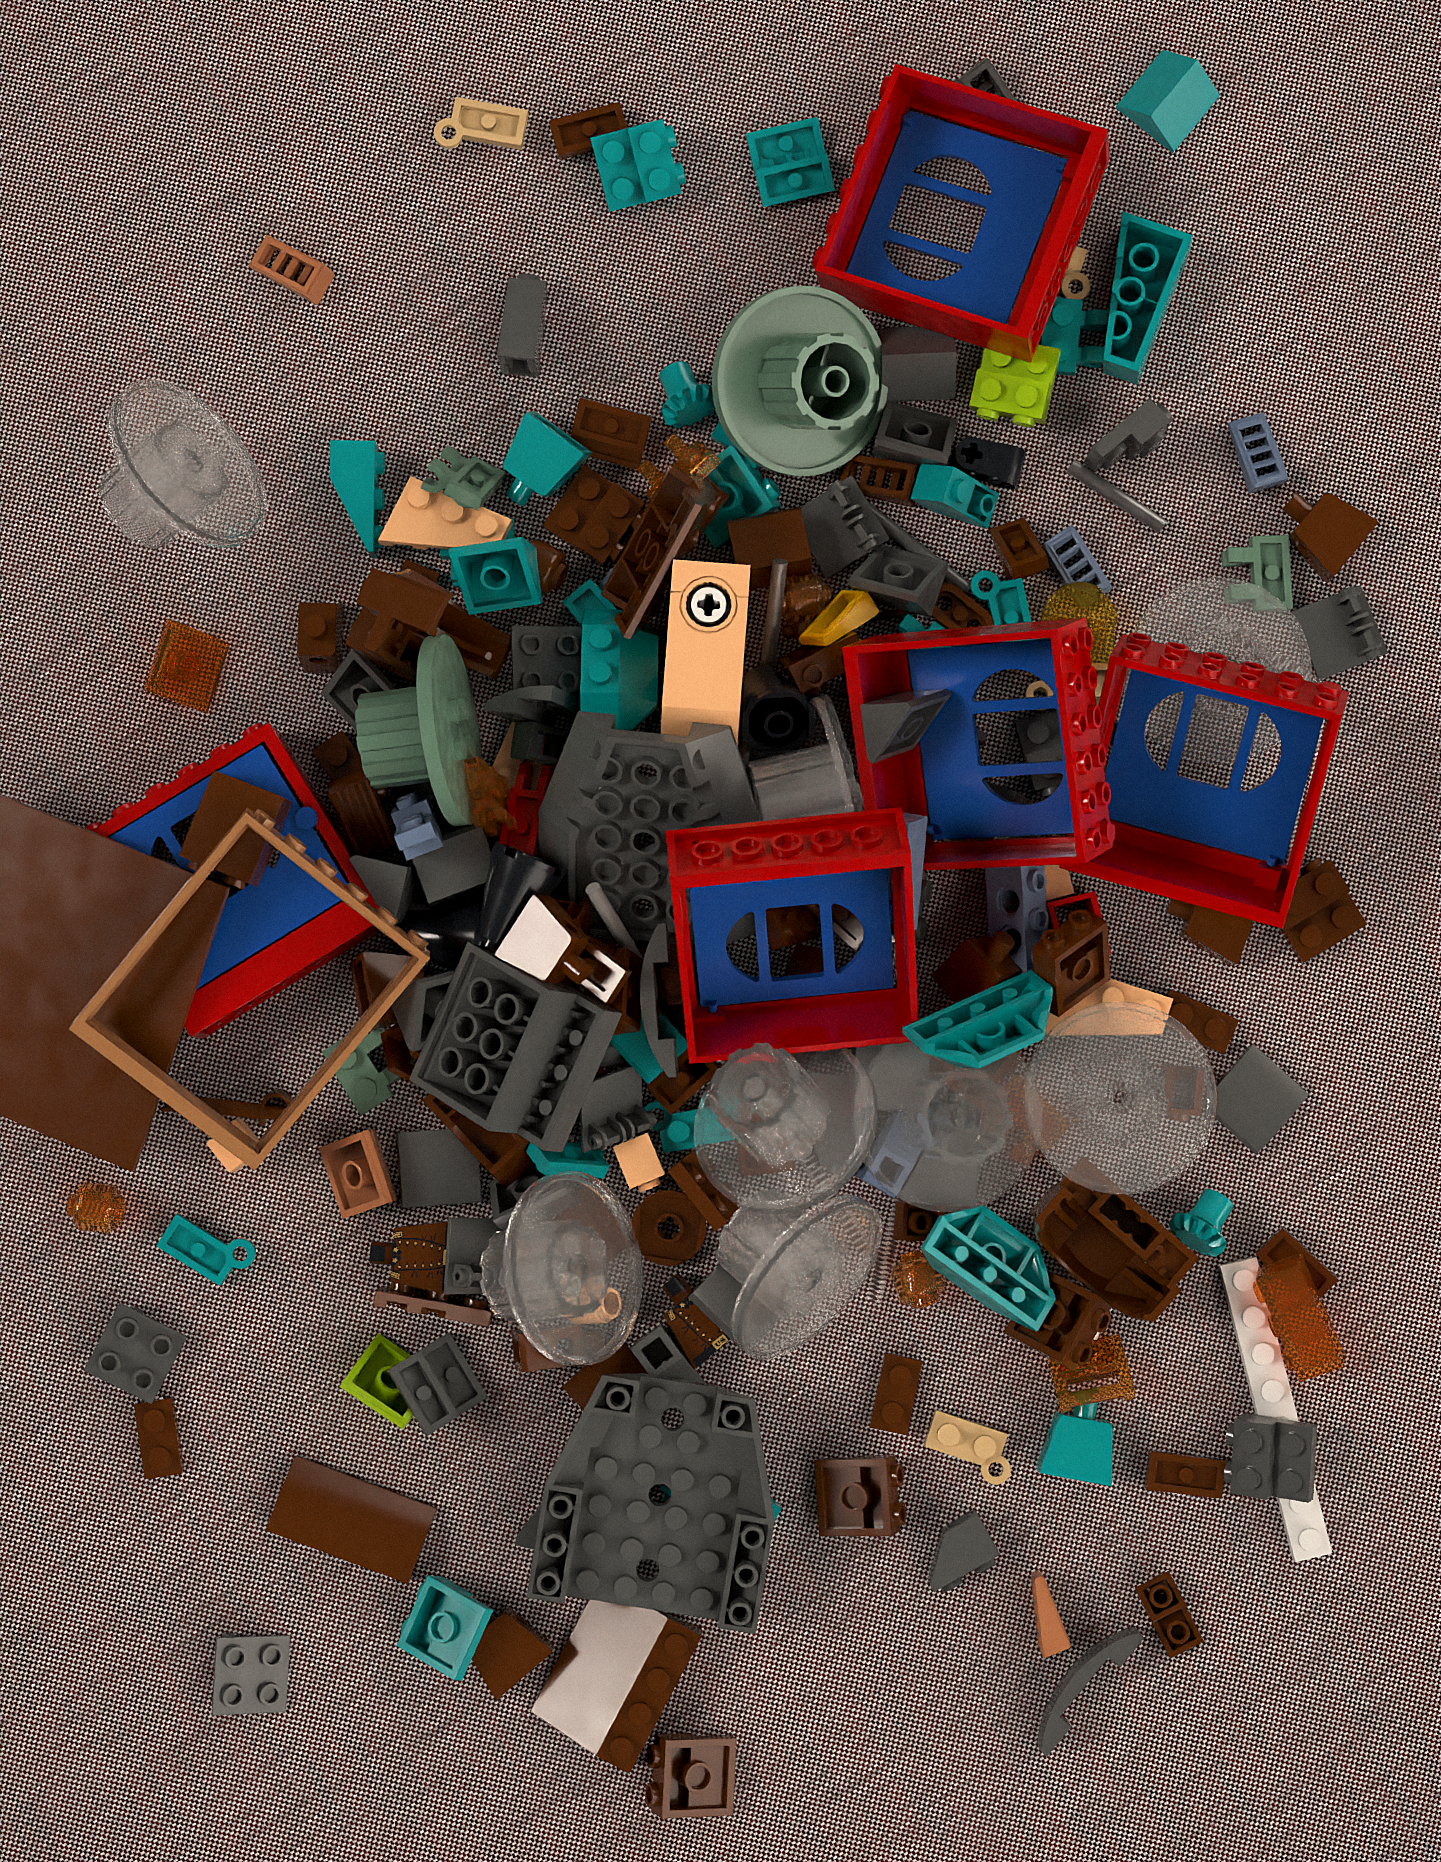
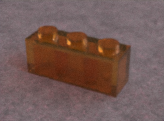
[1253,1253,1345,1382]

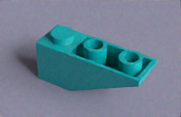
[330,440,386,559]

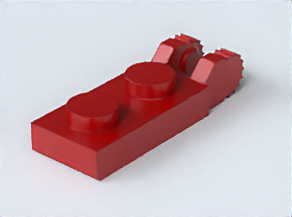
[499,761,554,857]

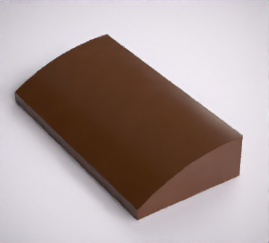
[266,1455,437,1584]

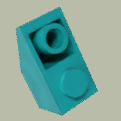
[910,464,999,529]

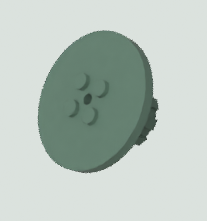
[712,286,888,476]
[355,634,483,826]

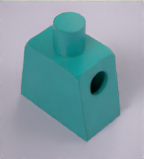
[502,411,592,506]
[1036,1392,1113,1486]

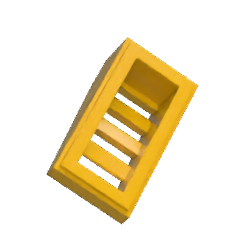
[799,590,879,646]

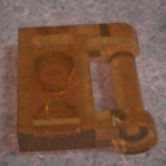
[1046,1334,1136,1413]

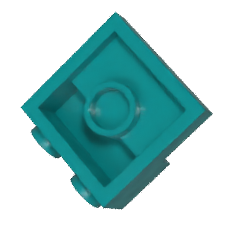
[590,119,686,212]
[692,444,782,549]
[396,1575,494,1681]

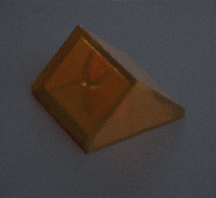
[143,619,230,714]

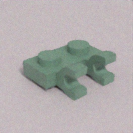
[421,445,506,511]
[1221,535,1293,612]
[321,1027,401,1115]

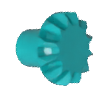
[659,361,715,428]
[1168,1189,1234,1257]

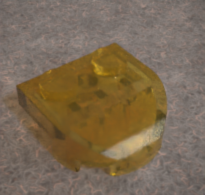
[1039,582,1118,663]

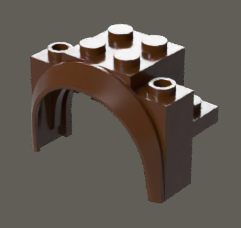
[345,567,511,683]
[1029,1156,1199,1322]

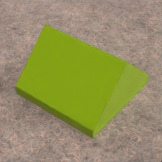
[339,1333,414,1429]

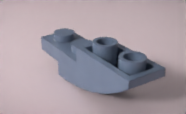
[391,790,443,861]

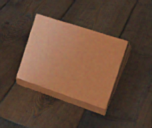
[319,1129,398,1219]

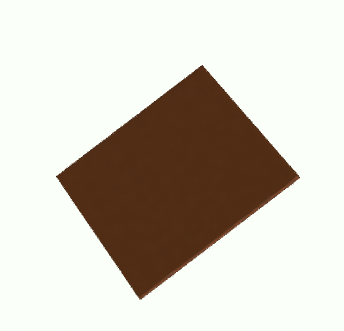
[0,794,231,1172]

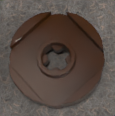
[631,1190,706,1266]

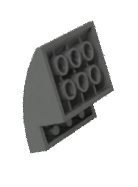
[409,942,622,1152]

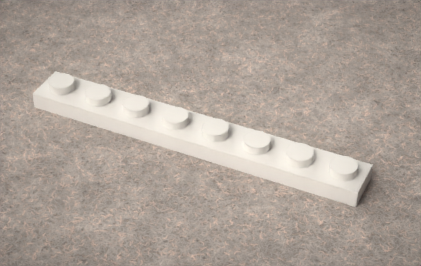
[1218,1257,1332,1562]

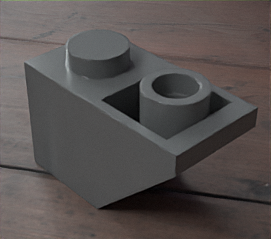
[630,1323,706,1383]
[928,1509,1000,1592]

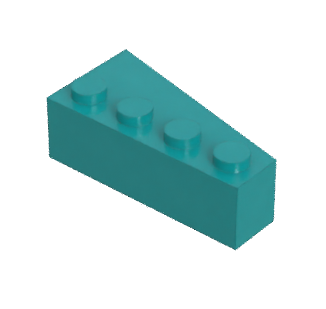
[1103,211,1193,385]

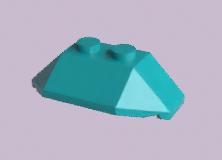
[580,609,658,731]
[902,970,1053,1069]
[920,1204,1056,1332]

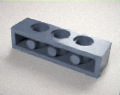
[985,865,1049,974]

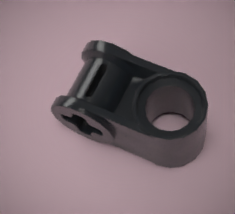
[951,437,1026,489]

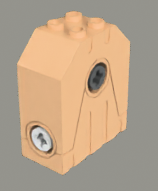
[660,559,751,746]

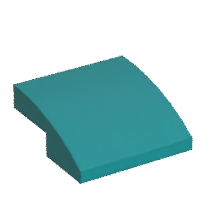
[745,117,835,207]

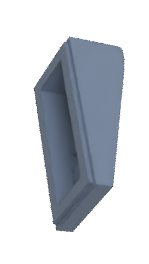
[1227,412,1289,494]
[1041,524,1113,610]

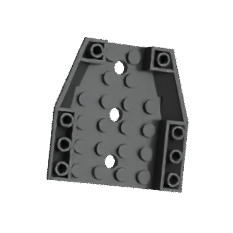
[538,711,762,946]
[526,1373,775,1634]

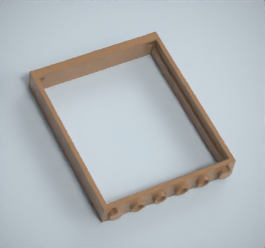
[69,807,430,1171]

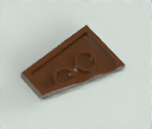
[373,1282,495,1327]

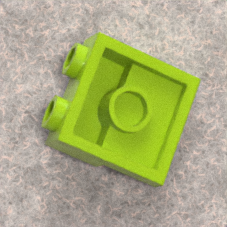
[969,345,1061,428]

